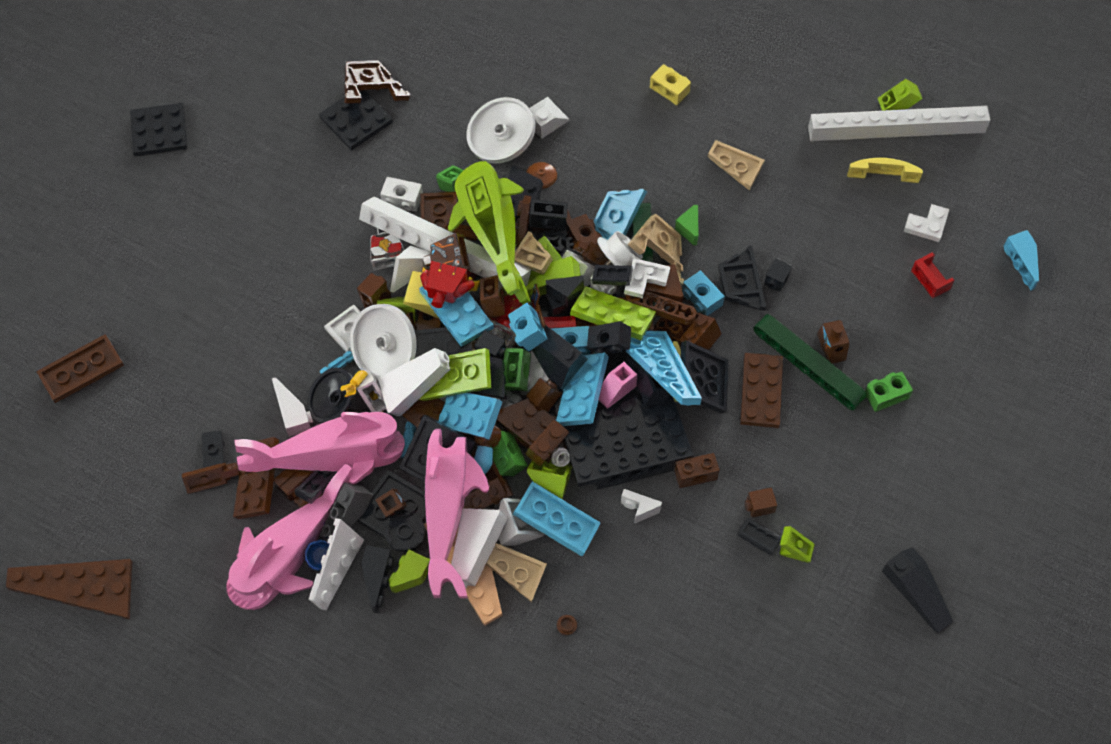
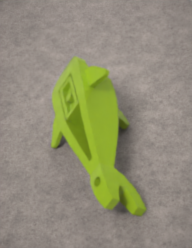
[448,161,531,305]

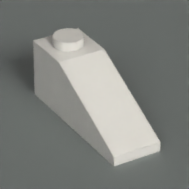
[272,378,313,437]

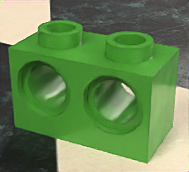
[865,371,913,412]

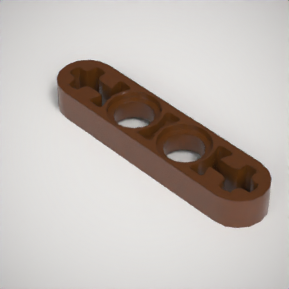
[625,291,696,325]

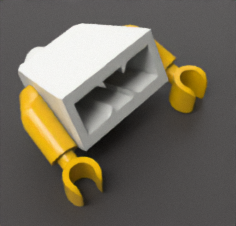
[340,369,387,412]

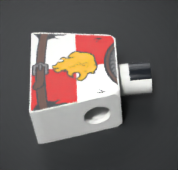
[371,228,404,271]

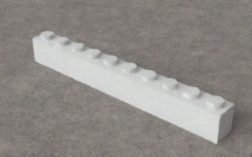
[808,106,990,141]
[359,197,531,287]

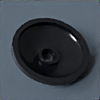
[307,368,355,423]

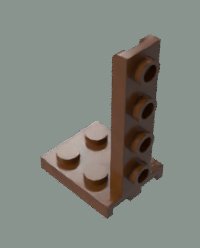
[445,195,532,247]

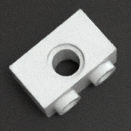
[380,177,423,212]

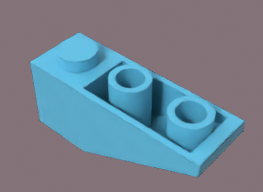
[1003,230,1039,290]

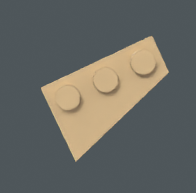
[708,140,765,191]
[486,543,547,602]

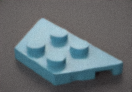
[593,189,647,240]

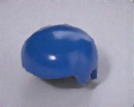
[304,540,329,571]

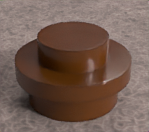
[557,615,577,636]

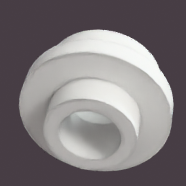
[551,447,570,467]

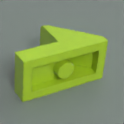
[780,526,814,562]

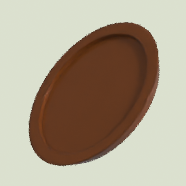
[526,162,557,189]

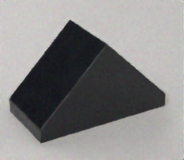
[546,275,584,307]

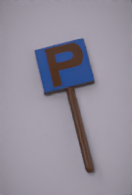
[530,284,545,328]

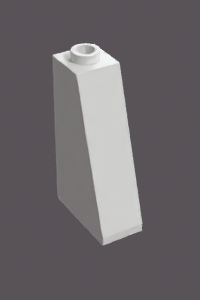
[378,348,451,417]
[451,508,507,588]

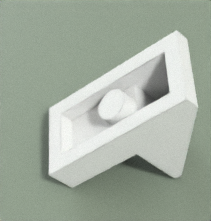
[621,489,662,523]

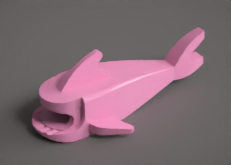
[234,412,405,485]
[425,429,489,598]
[226,464,353,610]

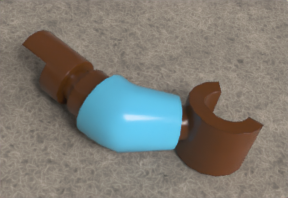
[474,426,501,474]

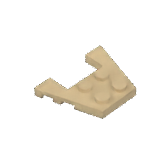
[628,214,684,286]

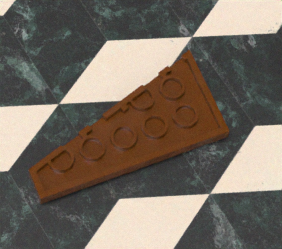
[6,559,132,620]

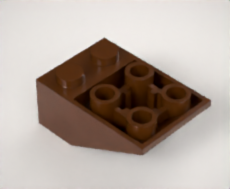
[653,306,722,350]

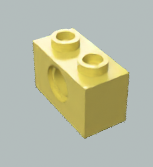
[650,64,691,105]

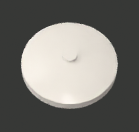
[467,97,535,163]
[350,304,417,381]

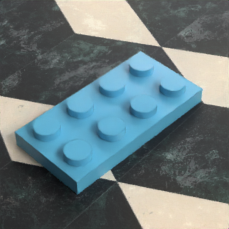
[419,286,494,347]
[556,352,609,426]
[439,393,503,439]
[512,481,601,556]

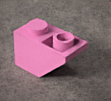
[599,362,637,409]

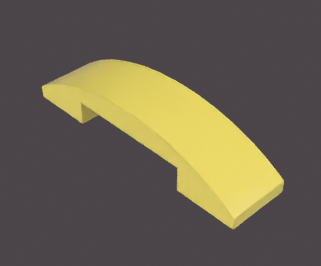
[847,158,923,183]

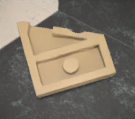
[515,231,553,274]

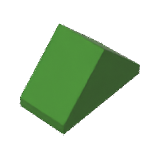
[675,205,698,246]

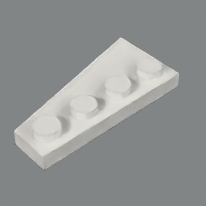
[309,518,364,610]

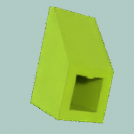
[878,79,922,111]
[389,550,430,593]

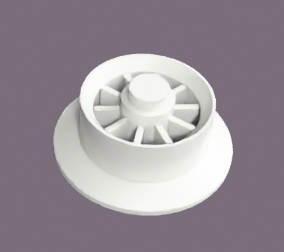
[597,231,643,266]

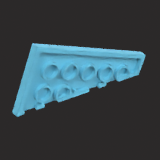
[625,331,702,406]

